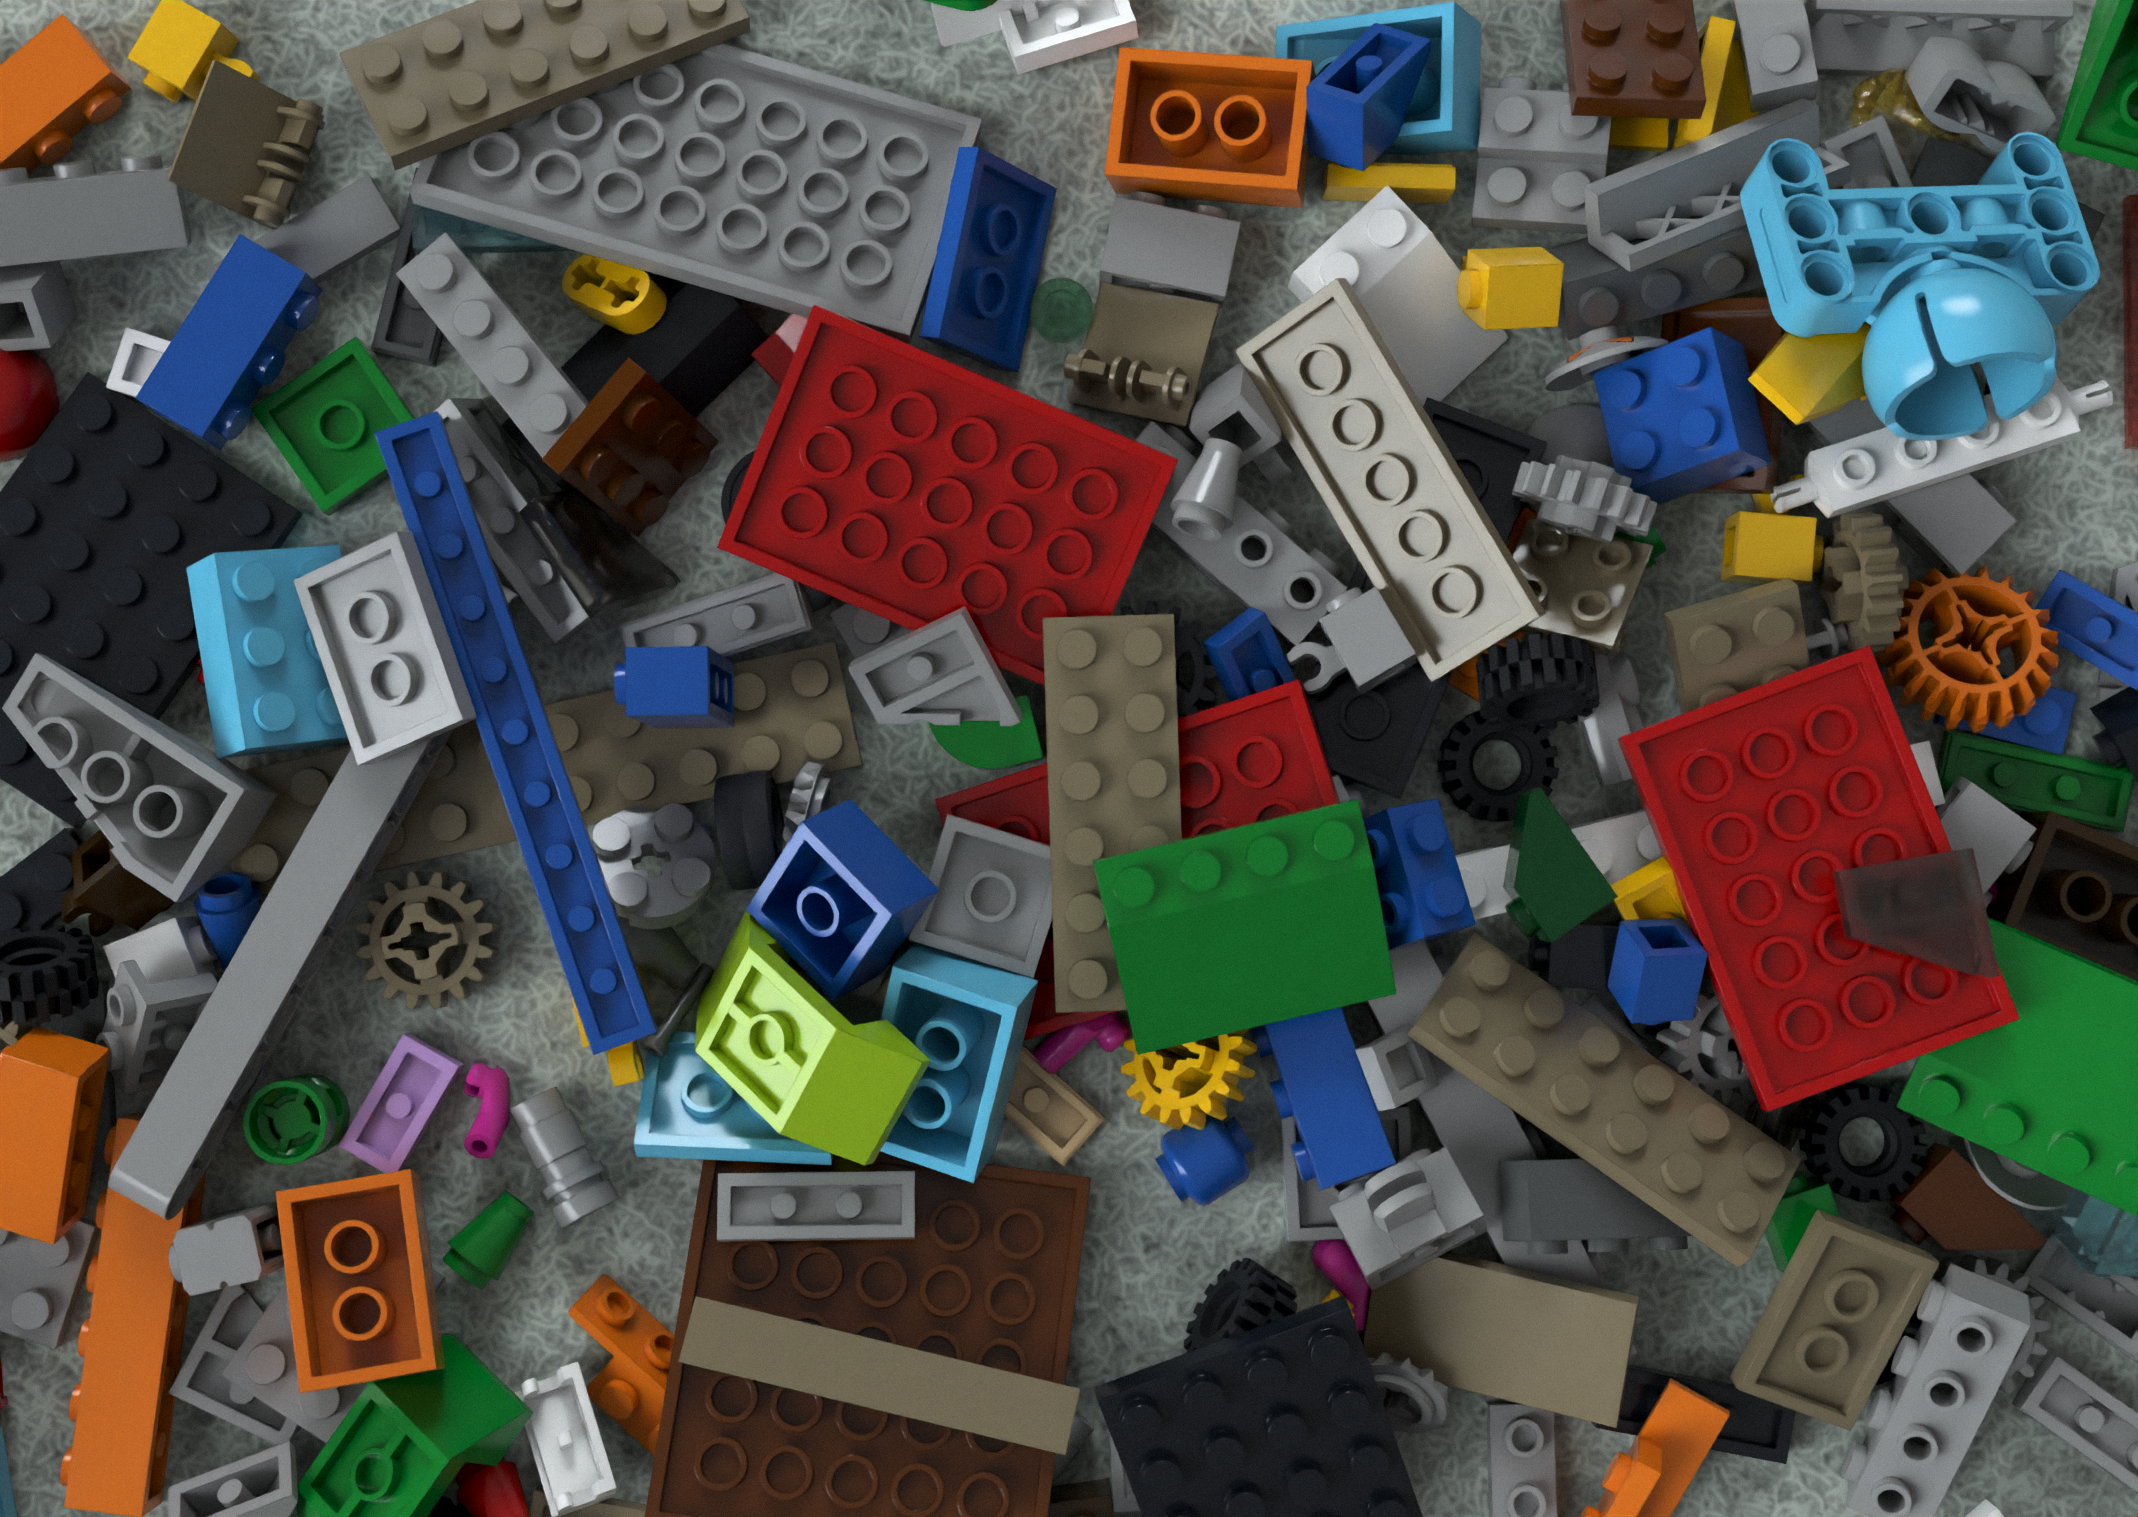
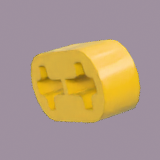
[561,254,667,335]

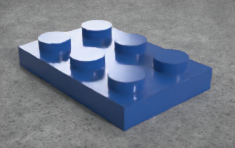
[919,147,1057,372]

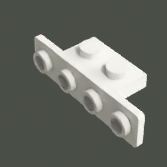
[930,0,1139,75]

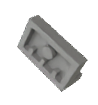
[95,959,218,1095]

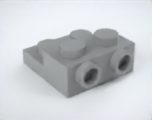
[1472,77,1612,234]

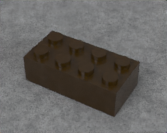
[1980,811,2138,981]

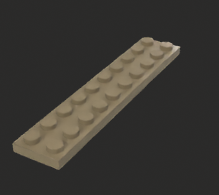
[230,641,863,897]

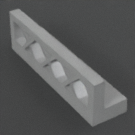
[1804,0,2074,82]
[1584,97,1851,272]
[432,398,630,644]

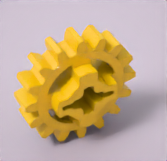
[1121,1029,1257,1130]

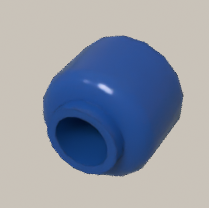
[1155,1114,1255,1206]

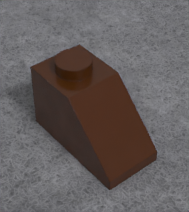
[1886,1142,2047,1250]

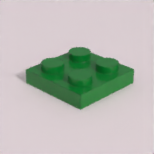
[251,336,415,516]

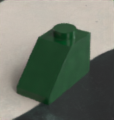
[1503,787,1618,943]

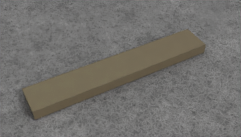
[678,1296,1081,1455]

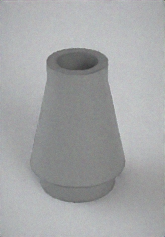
[1170,438,1243,541]

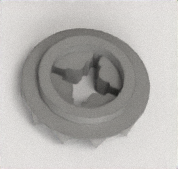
[782,762,833,850]
[1367,1352,1450,1433]

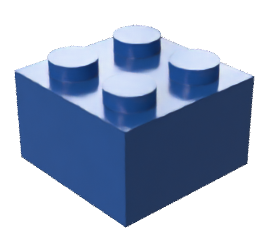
[1593,327,1772,505]
[746,799,939,1001]

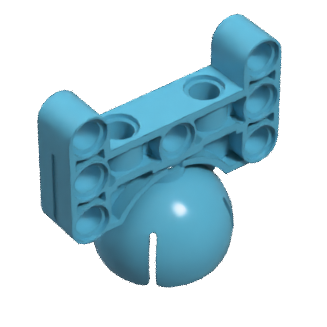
[1740,132,2100,441]

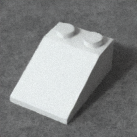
[1288,185,1509,406]

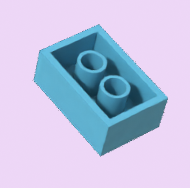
[186,545,349,759]
[880,942,1039,1183]

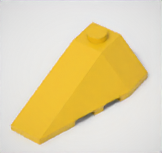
[1747,322,1871,425]

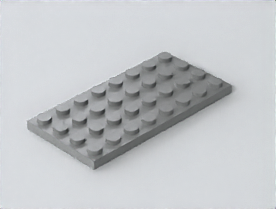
[409,43,982,344]

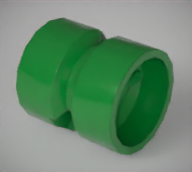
[242,1073,350,1166]

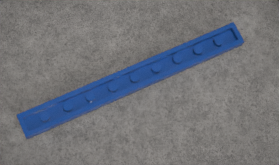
[374,411,659,1055]

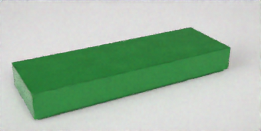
[1936,731,2134,833]

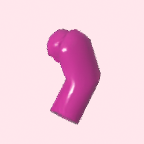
[1034,1011,1130,1074]
[463,1063,510,1159]
[1312,1239,1371,1330]

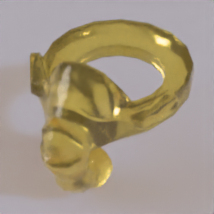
[1850,68,1961,142]

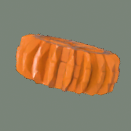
[1877,564,2059,735]

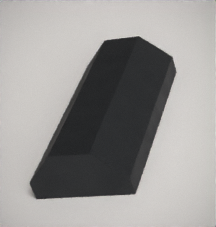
[501,274,769,518]

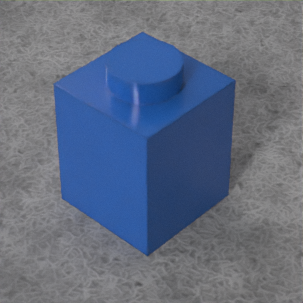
[1607,918,1708,1025]

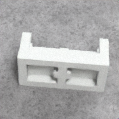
[515,1362,617,1517]

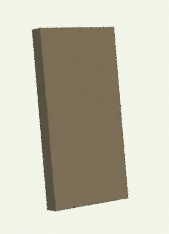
[1363,1252,1640,1428]

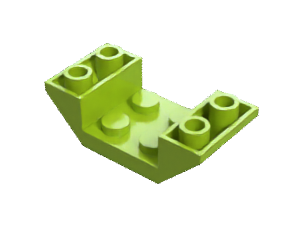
[695,910,931,1166]

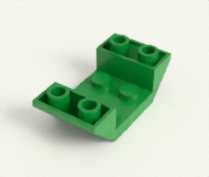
[297,1334,534,1517]

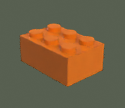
[1104,47,1316,208]
[276,1169,445,1393]

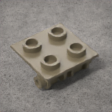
[166,60,325,230]
[1064,282,1221,428]
[1513,518,1653,656]

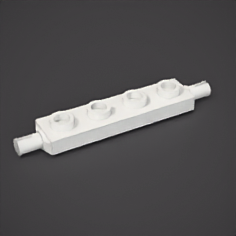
[1770,374,2113,518]

